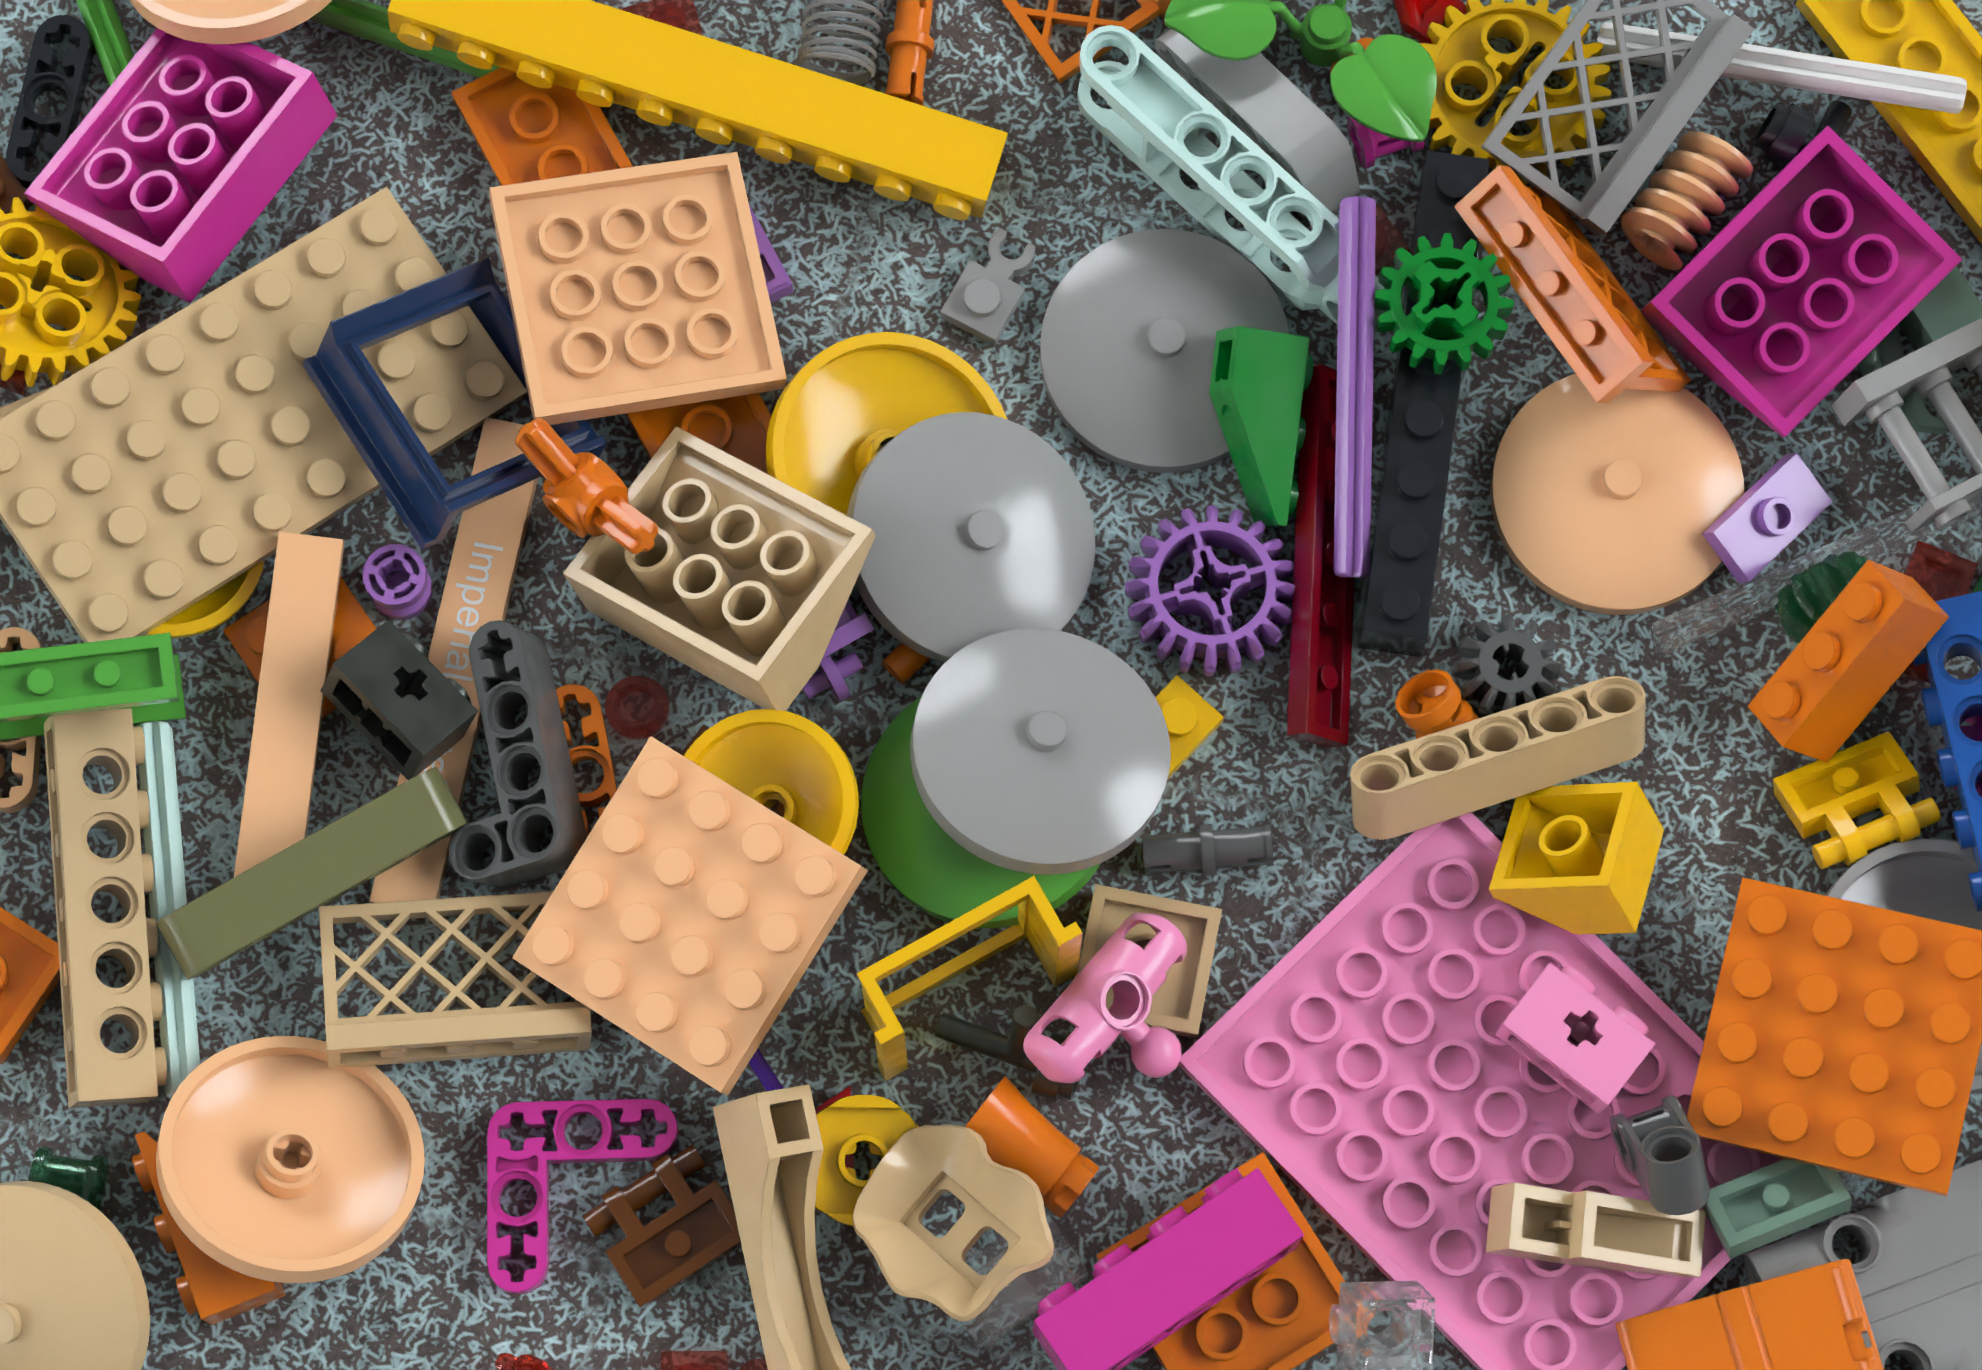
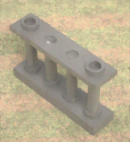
[1831,318,1982,533]

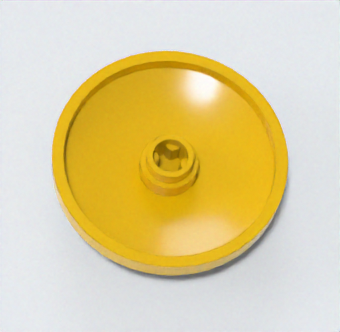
[766,332,1007,515]

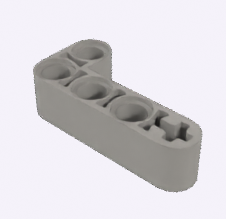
[1154,29,1360,230]

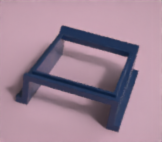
[302,257,607,550]

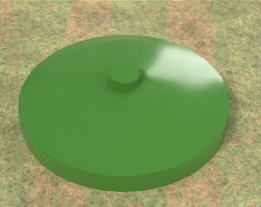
[861,696,1101,929]

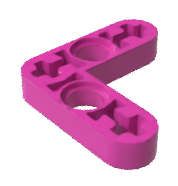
[487,1099,679,1295]

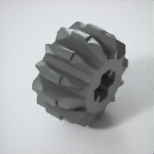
[1452,614,1563,718]

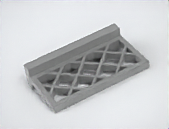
[1480,0,1754,237]

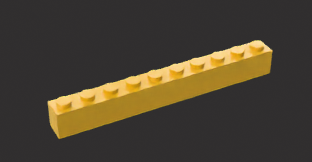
[387,0,1008,220]

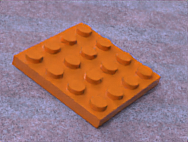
[1687,877,1982,1197]

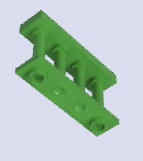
[0,633,186,741]

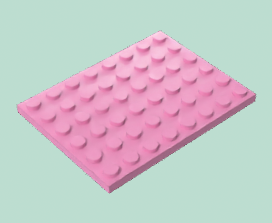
[1178,812,1785,1370]

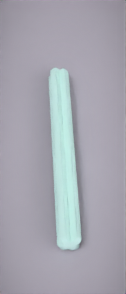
[138,721,200,1100]

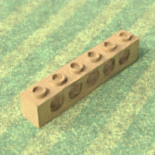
[44,708,167,1108]

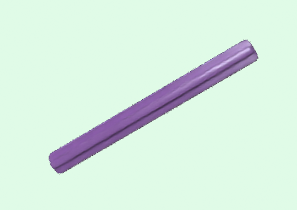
[1333,196,1376,577]

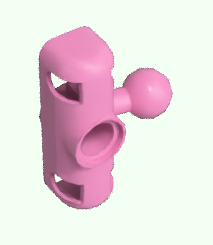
[1023,912,1187,1084]

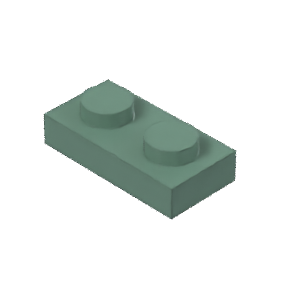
[1702,1159,1852,1259]

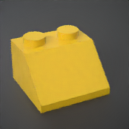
[1489,782,1664,935]

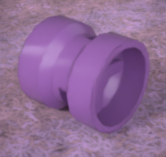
[362,544,433,620]

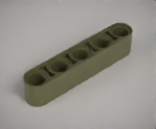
[156,767,468,980]

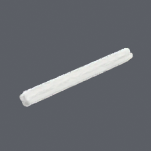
[1597,22,1967,114]

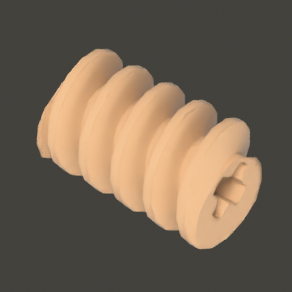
[1621,131,1753,271]

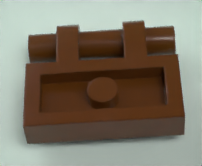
[582,1144,741,1310]

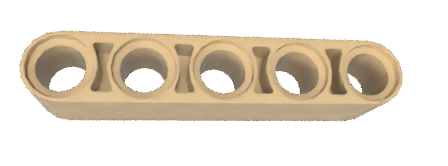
[1350,676,1646,840]

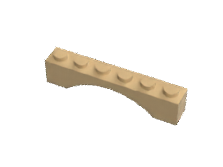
[713,1084,852,1370]

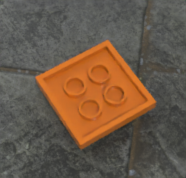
[1096,1152,1369,1370]

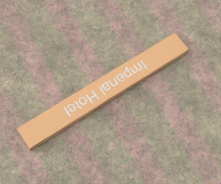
[369,418,538,903]

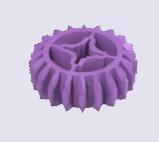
[1125,505,1295,677]

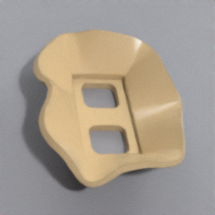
[853,1124,1054,1321]

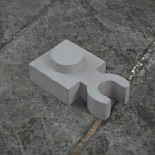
[940,228,1035,346]

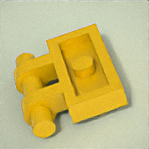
[1773,731,1941,869]

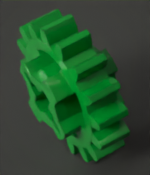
[1374,233,1514,374]

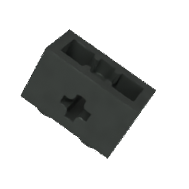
[320,620,478,780]

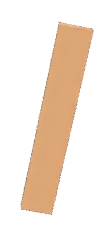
[234,531,345,923]

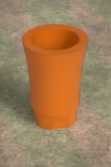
[965,1075,1099,1218]

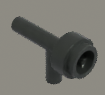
[935,1005,1084,1102]

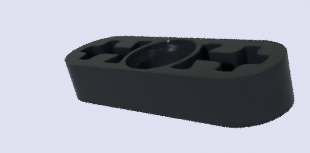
[6,15,95,189]

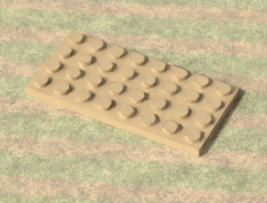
[0,187,528,643]

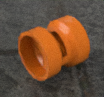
[1395,669,1479,739]

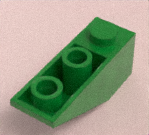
[1209,326,1313,528]

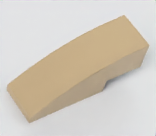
[1486,1182,1706,1278]

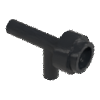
[1753,100,1895,189]

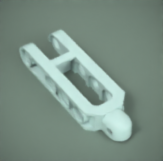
[1077,25,1385,333]

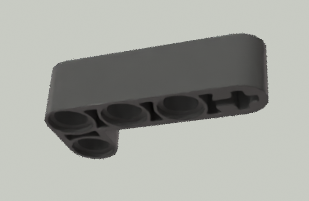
[449,620,586,888]

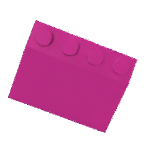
[24,28,338,303]
[1640,126,1963,438]

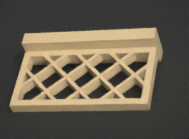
[319,891,592,1069]

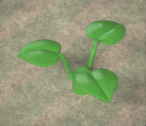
[1164,0,1437,142]

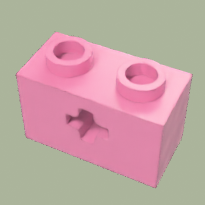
[1495,963,1656,1115]

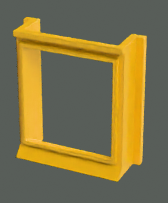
[856,876,1083,1081]

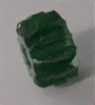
[1775,551,1867,645]

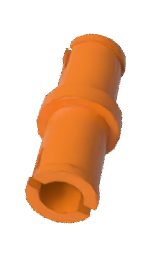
[884,0,935,106]

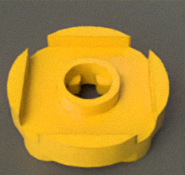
[815,1095,919,1227]

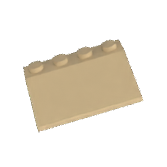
[563,426,876,711]

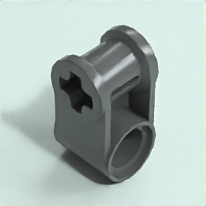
[1610,1095,1710,1216]

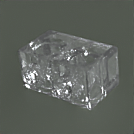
[1329,1281,1435,1370]

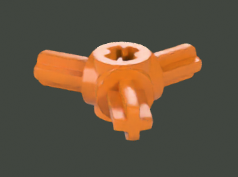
[515,418,659,554]

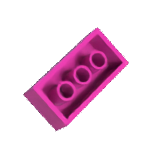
[1032,1168,1304,1370]

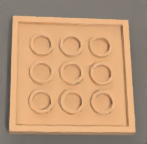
[489,152,787,425]
[512,736,868,1096]

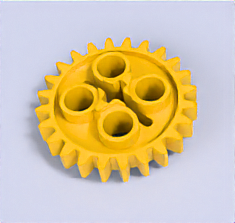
[1419,0,1611,185]
[0,197,141,387]

